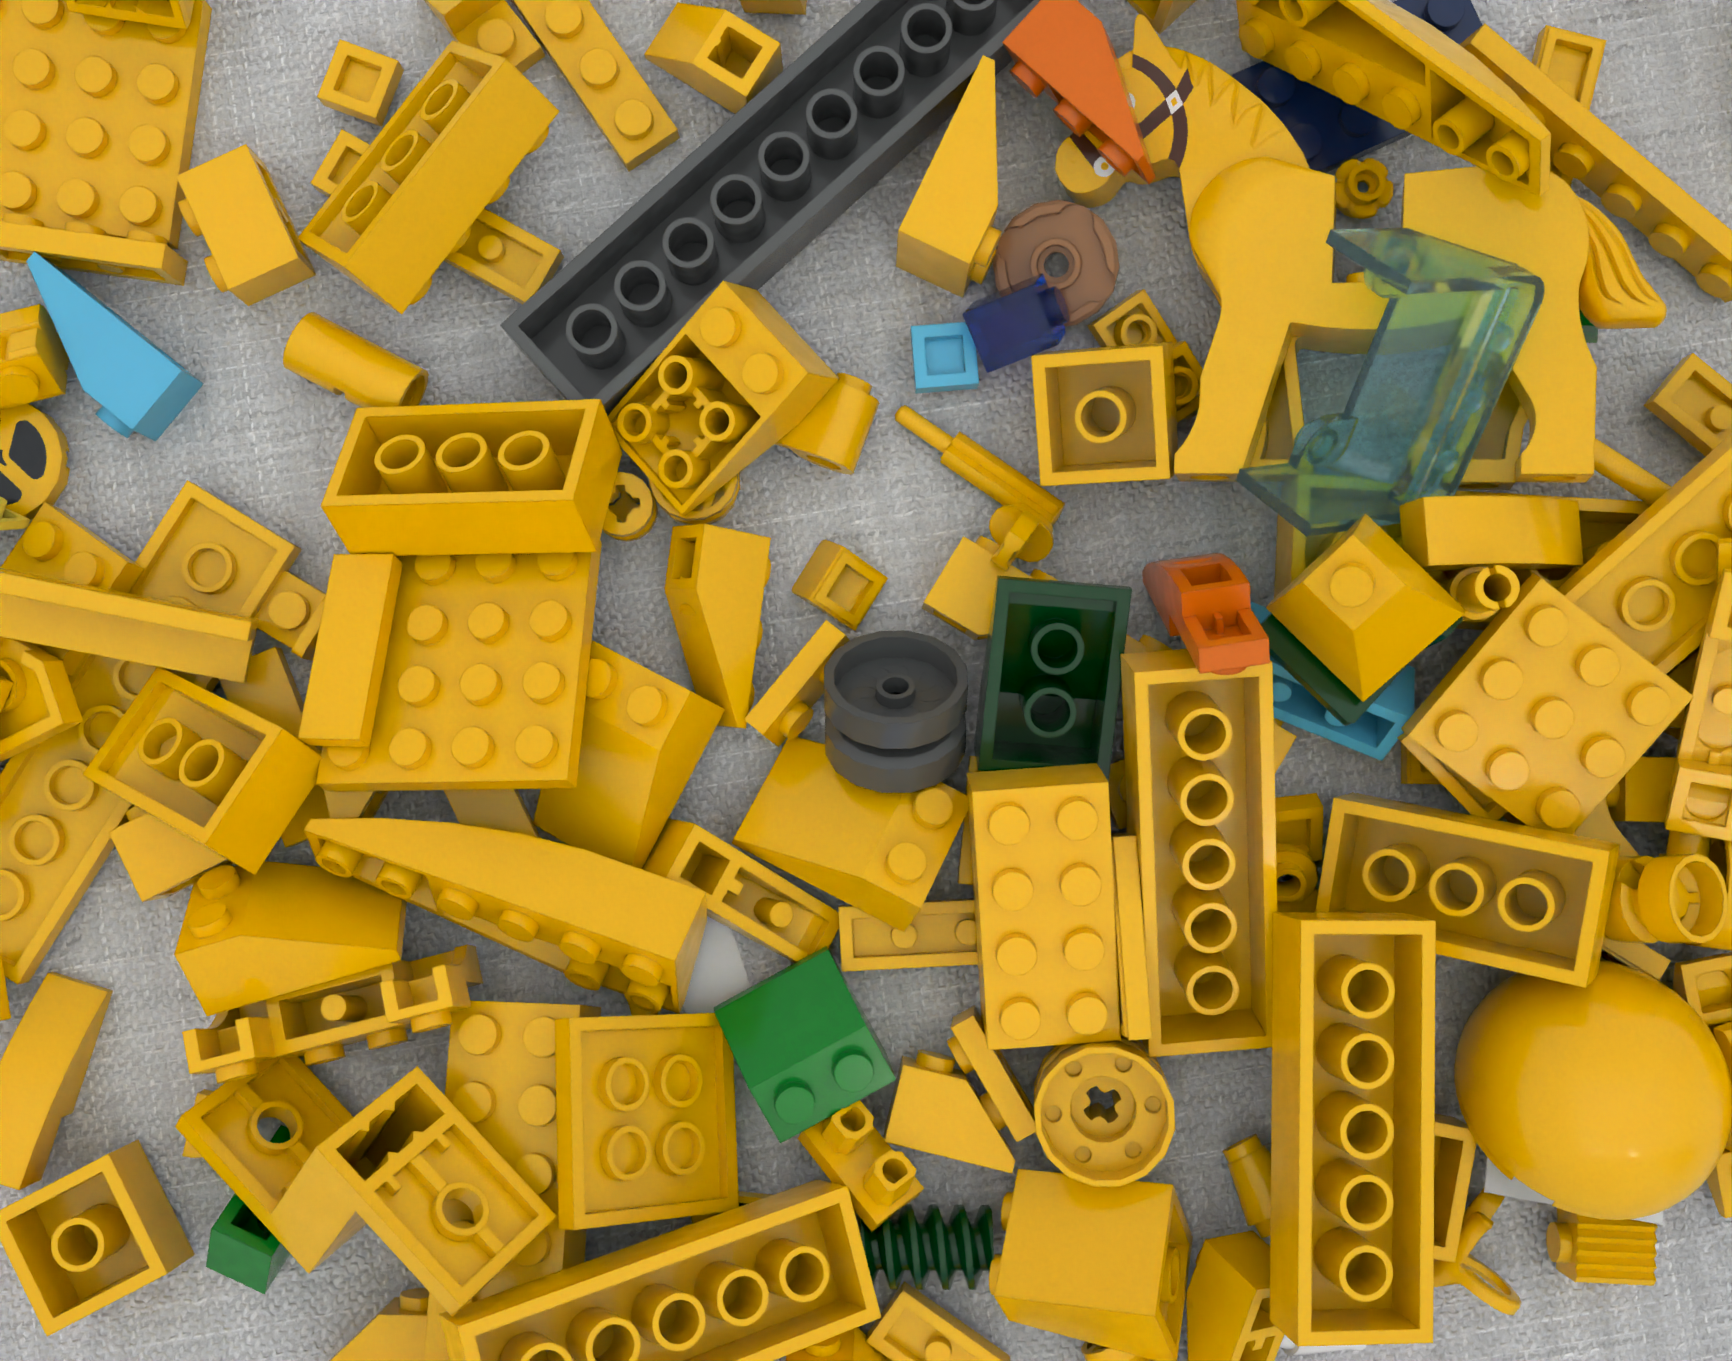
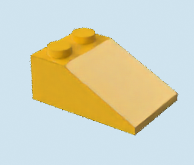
[896,55,1002,298]
[533,640,725,869]
[82,667,322,875]
[732,737,968,933]
[174,861,407,1016]

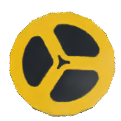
[0,403,70,520]

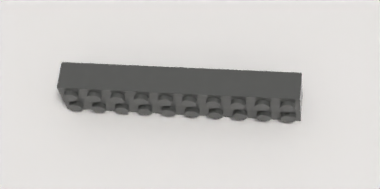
[500,0,1040,416]

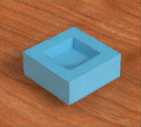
[910,321,979,394]

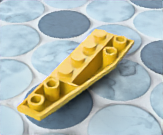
[1236,0,1551,197]
[304,818,707,1014]

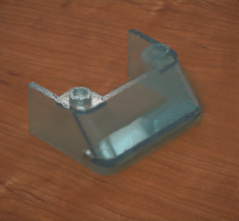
[1236,228,1545,537]

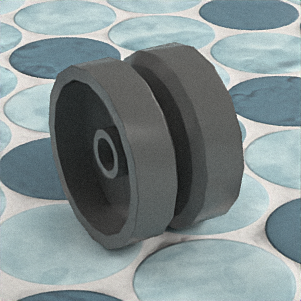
[824,631,968,793]

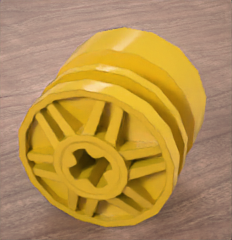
[1034,1034,1175,1187]

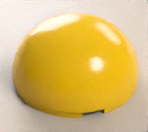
[1454,960,1732,1220]

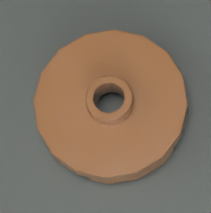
[993,200,1120,329]

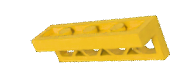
[0,568,259,683]

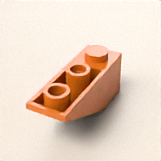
[1002,0,1156,184]

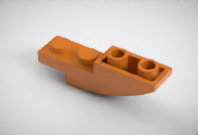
[1142,553,1270,675]

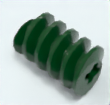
[861,1204,994,1290]

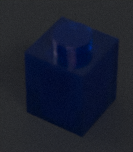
[962,273,1070,373]

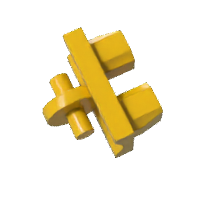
[797,1100,924,1232]

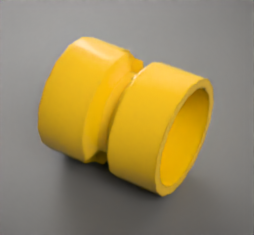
[1605,854,1728,944]

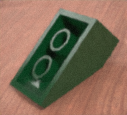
[974,576,1132,781]

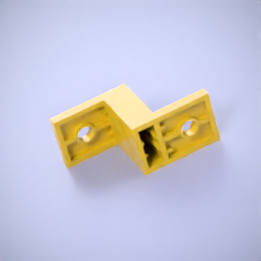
[175,1056,557,1317]

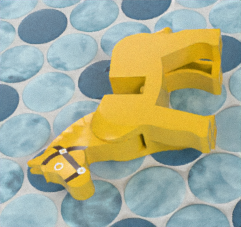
[1055,14,1667,490]

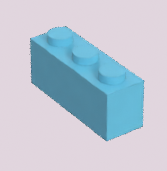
[1251,602,1415,761]

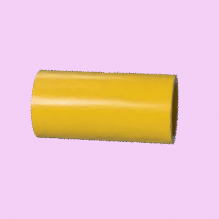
[283,312,429,408]

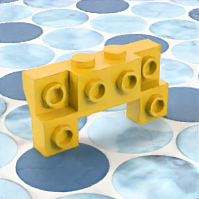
[182,944,483,1084]

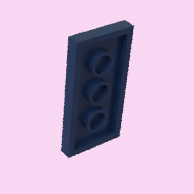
[1232,0,1482,173]

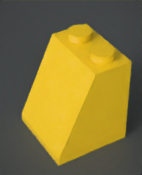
[989,1169,1193,1361]

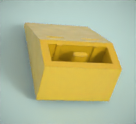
[608,281,839,515]

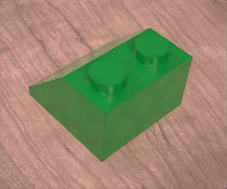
[713,946,896,1143]

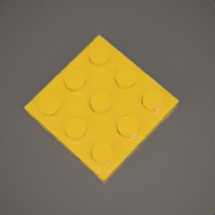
[1401,573,1694,834]
[555,1013,739,1230]

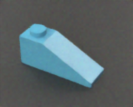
[26,251,204,441]

